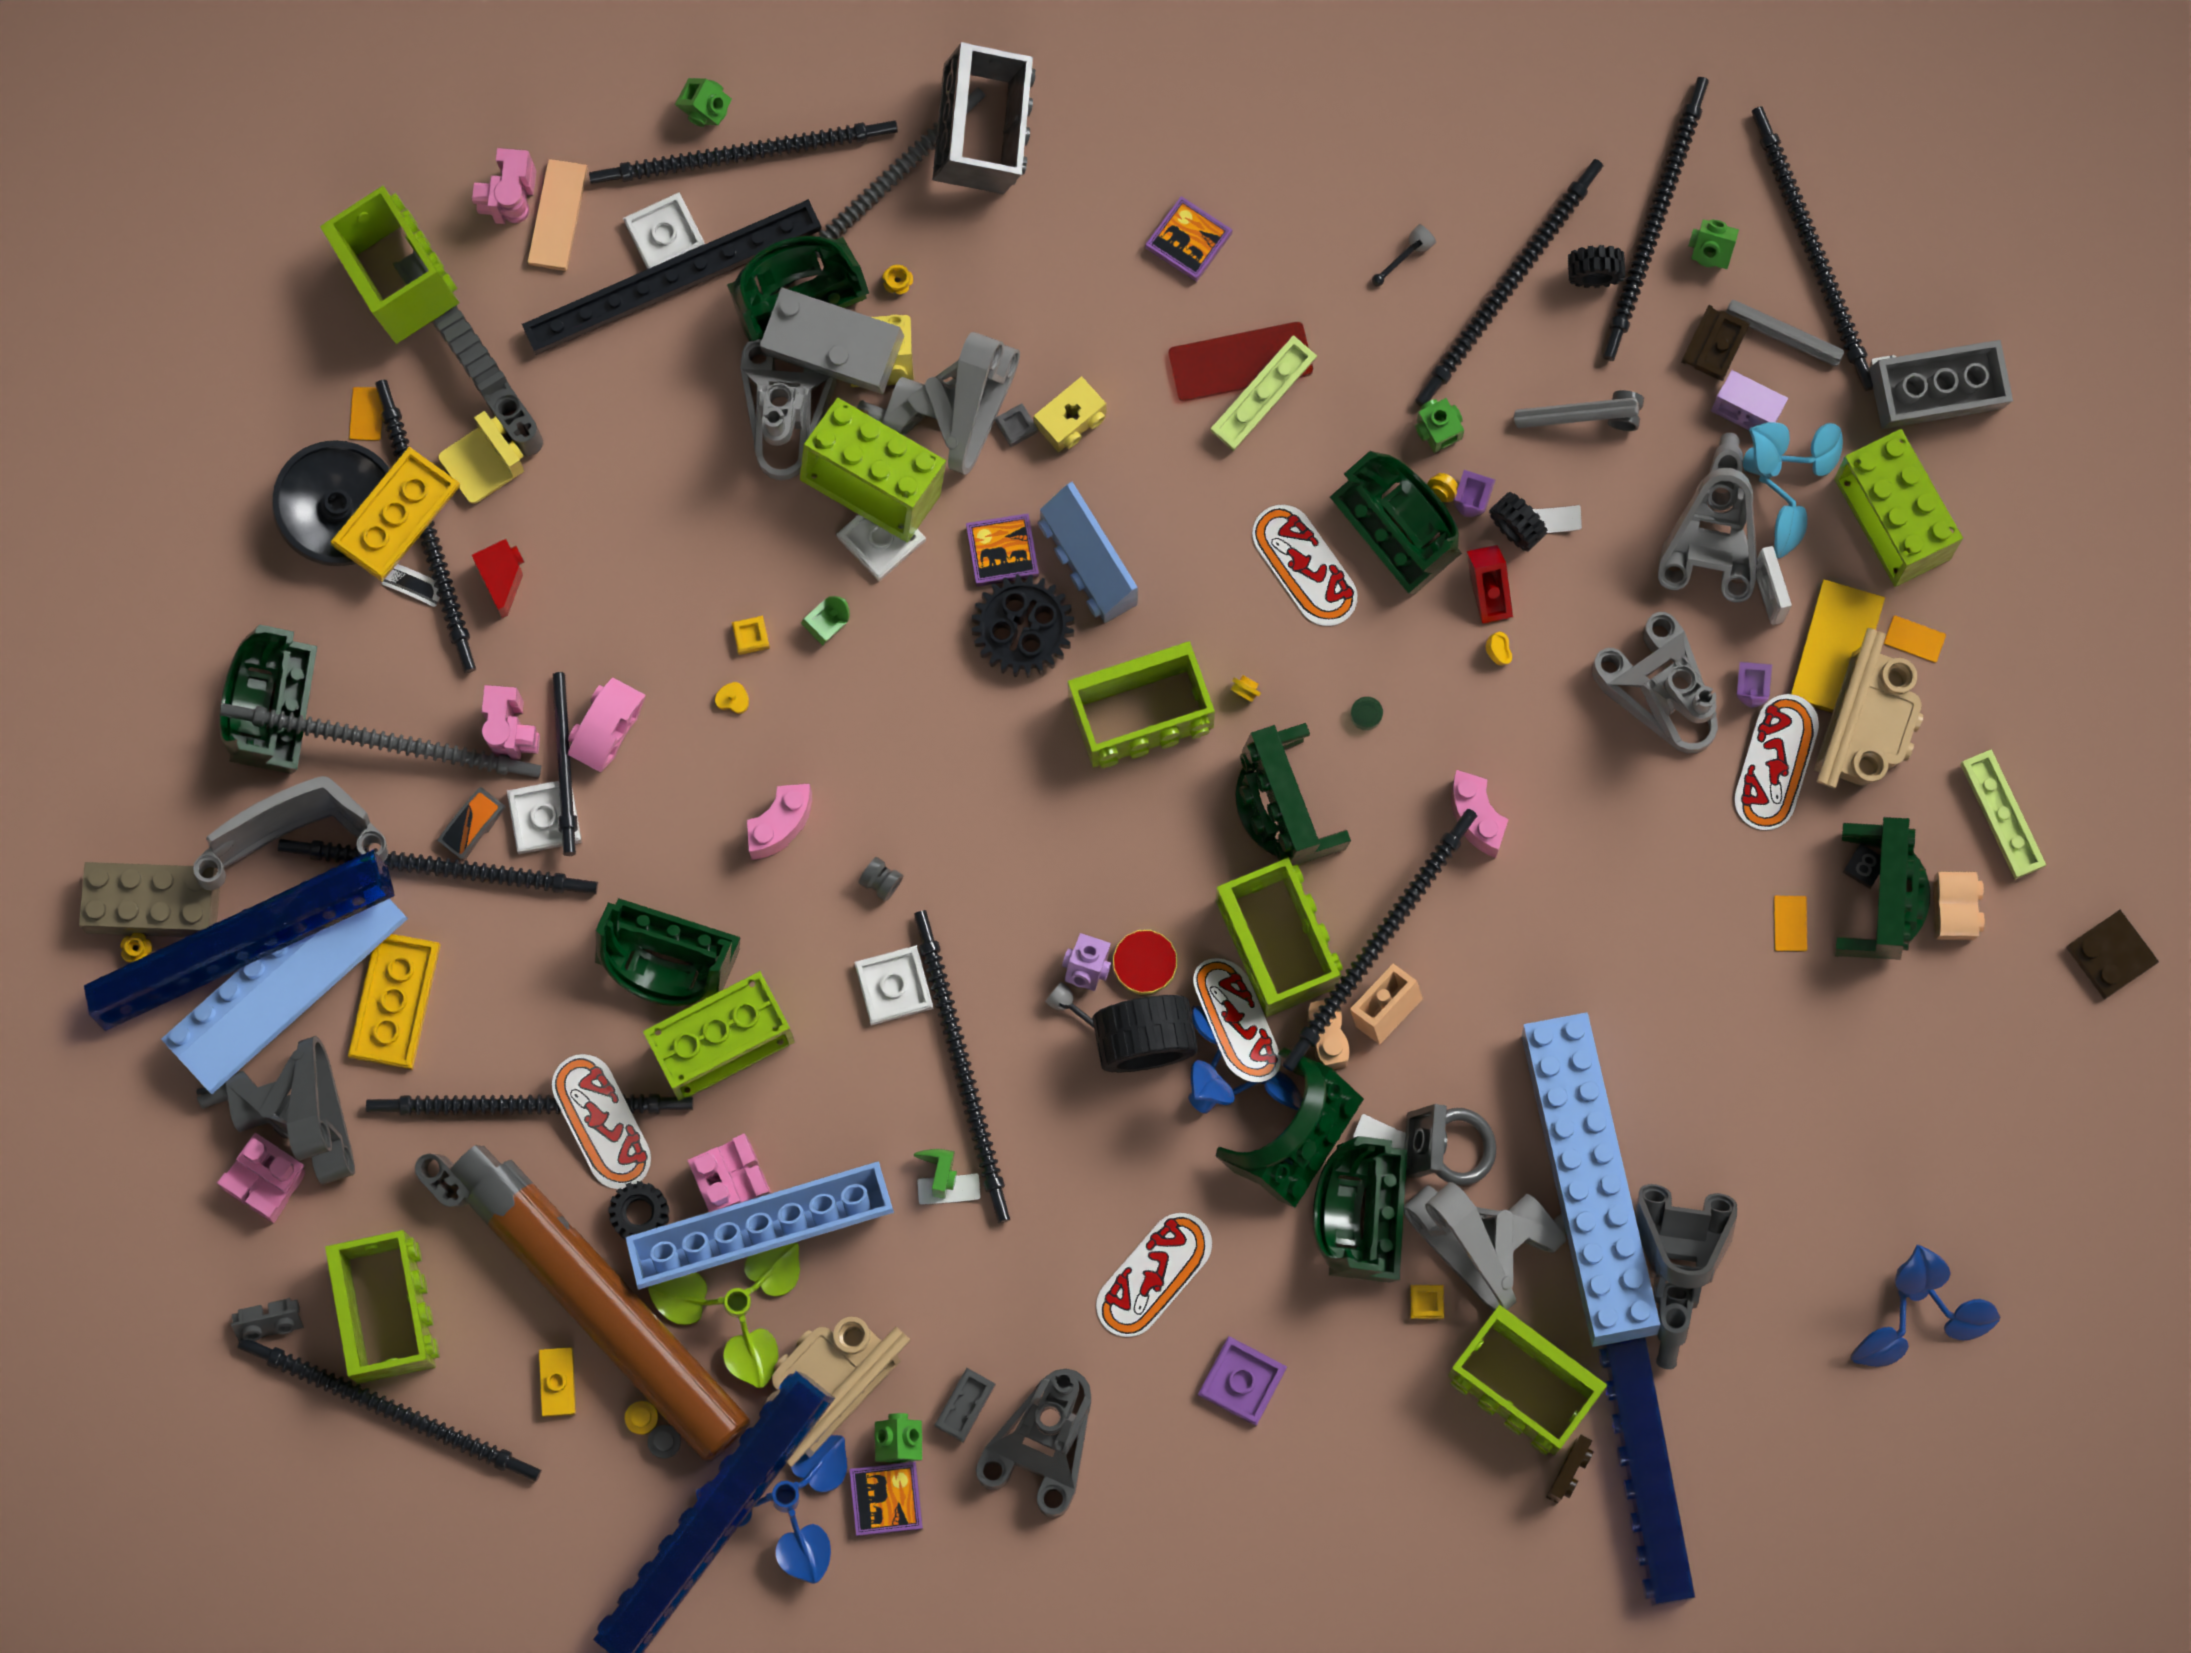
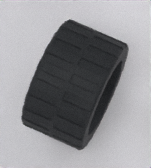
[1092,995,1198,1073]

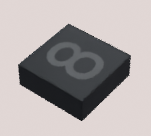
[1843,843,1881,889]

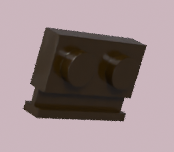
[1681,305,1750,381]
[1546,1435,1594,1504]

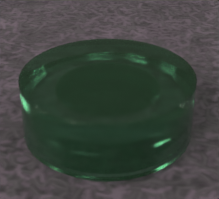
[1351,697,1383,730]

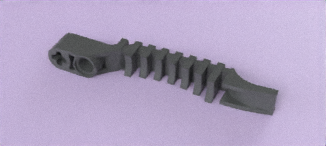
[393,251,543,456]

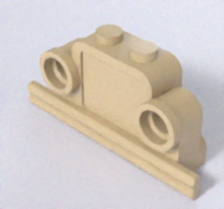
[1814,628,1923,789]
[764,1317,911,1467]

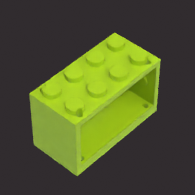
[320,186,460,344]
[800,397,946,543]
[1834,429,1963,587]
[1068,641,1215,768]
[1215,857,1343,1018]
[643,971,795,1101]
[325,1230,440,1384]
[1448,1305,1607,1456]

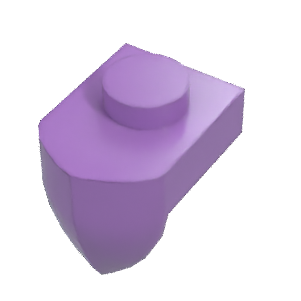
[1453,470,1496,517]
[1737,662,1772,708]

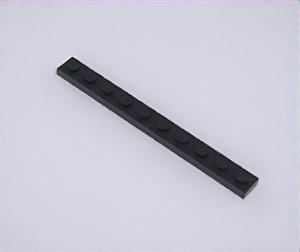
[522,199,822,355]

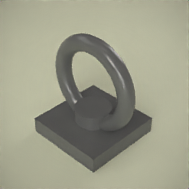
[1405,1104,1496,1186]

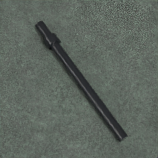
[552,672,578,856]

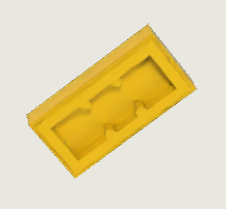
[539,1347,576,1417]

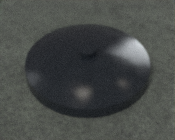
[272,440,390,566]

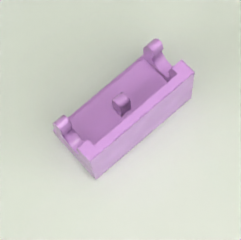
[1711,370,1788,430]

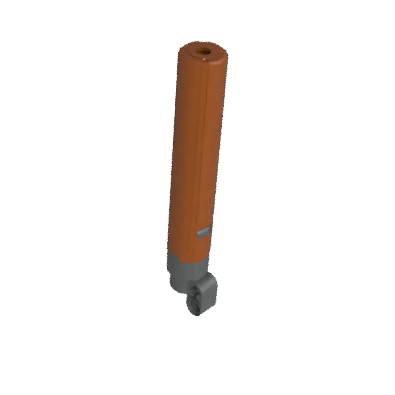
[415,1145,751,1462]

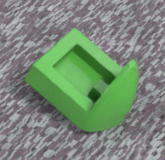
[801,596,850,646]
[914,1149,957,1199]

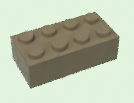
[79,862,220,938]

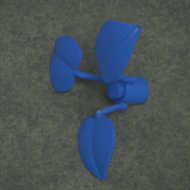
[1188,1005,1303,1114]
[1850,1245,2001,1367]
[696,1435,847,1584]

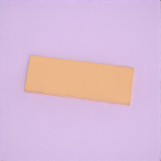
[528,159,588,271]

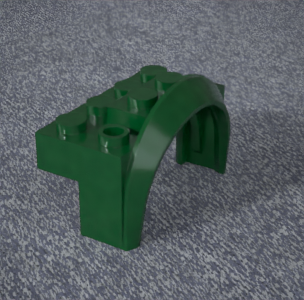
[727,236,869,342]
[1330,451,1462,595]
[219,624,317,774]
[1235,723,1351,866]
[1835,817,1930,960]
[595,898,741,1006]
[1215,1047,1364,1208]
[1313,1136,1407,1283]

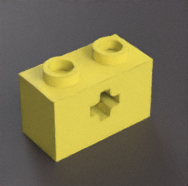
[1034,376,1106,452]

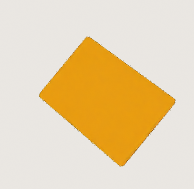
[349,387,383,440]
[1884,615,1946,663]
[1774,895,1807,951]

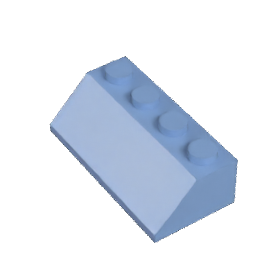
[1038,481,1138,623]

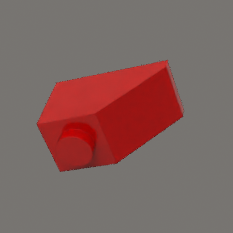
[472,539,525,618]
[1467,545,1513,624]

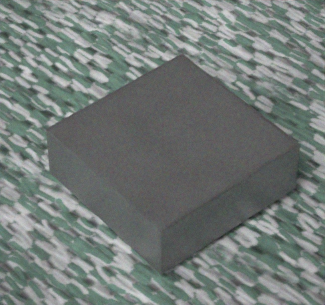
[995,403,1038,447]

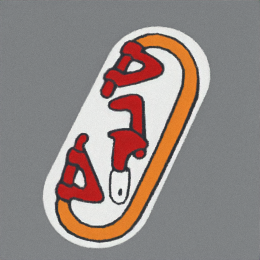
[1252,505,1357,626]
[1735,694,1819,830]
[1193,958,1281,1082]
[552,1054,651,1189]
[1096,1213,1212,1337]

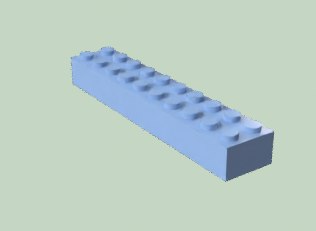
[1521,1012,1660,1347]

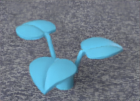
[1743,422,1843,558]

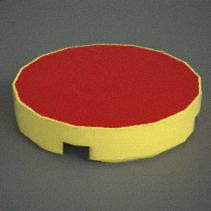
[1113,930,1177,995]

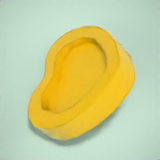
[1486,631,1512,666]
[715,682,749,714]

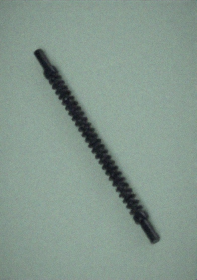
[1751,106,1873,391]
[589,120,898,184]
[1415,159,1604,406]
[1282,809,1477,1072]
[278,839,598,894]
[914,910,1011,1223]

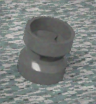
[1608,390,1644,431]
[859,857,903,901]

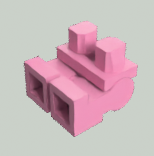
[472,148,536,224]
[482,685,540,760]
[217,1133,305,1224]
[688,1134,771,1212]

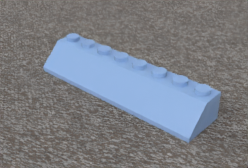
[161,864,408,1094]
[625,1161,894,1290]

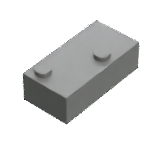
[760,287,904,394]
[1869,340,2013,429]

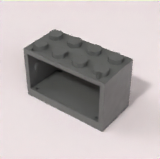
[932,42,1036,194]

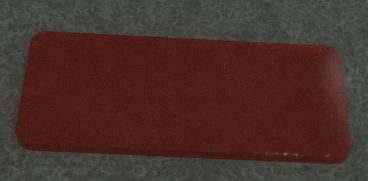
[1168,321,1313,401]

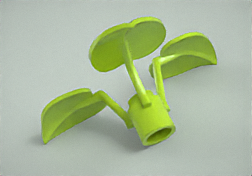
[648,1242,800,1388]

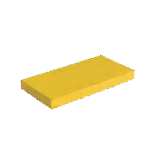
[331,447,460,582]
[1791,579,1885,713]
[348,934,441,1070]

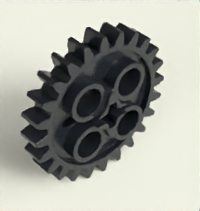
[971,574,1075,678]

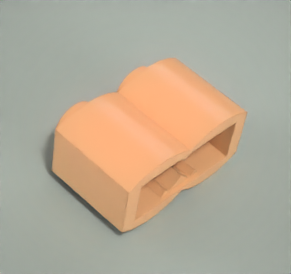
[1933,872,1985,940]
[1307,1000,1349,1070]

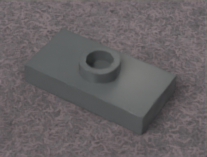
[934,1368,996,1443]

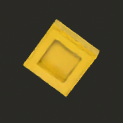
[732,616,770,655]
[1410,1285,1444,1319]

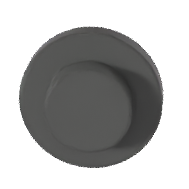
[648,1425,681,1459]

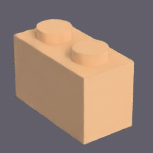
[1350,964,1423,1045]

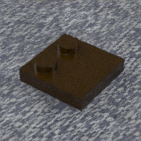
[2066,909,2159,1000]

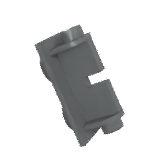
[231,1298,304,1342]

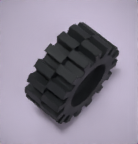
[1568,245,1625,288]
[1489,492,1548,552]
[608,1181,670,1239]

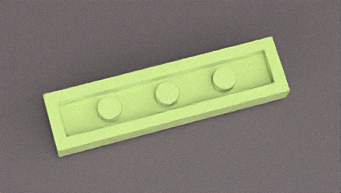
[1210,335,1317,451]
[1960,749,2046,880]

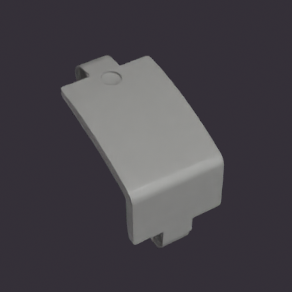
[193,776,388,890]

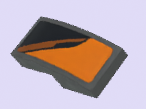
[437,787,506,860]

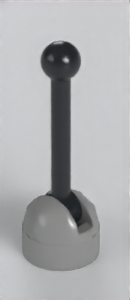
[1372,224,1436,286]
[1045,982,1094,1028]

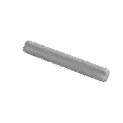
[1726,300,1844,366]
[1514,398,1639,428]

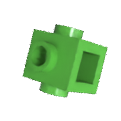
[675,78,732,127]
[1688,219,1739,269]
[1415,398,1464,453]
[875,1413,922,1463]

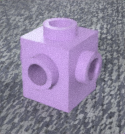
[1062,933,1111,991]

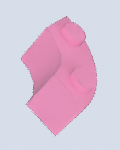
[567,677,646,772]
[1451,770,1509,858]
[747,784,812,860]

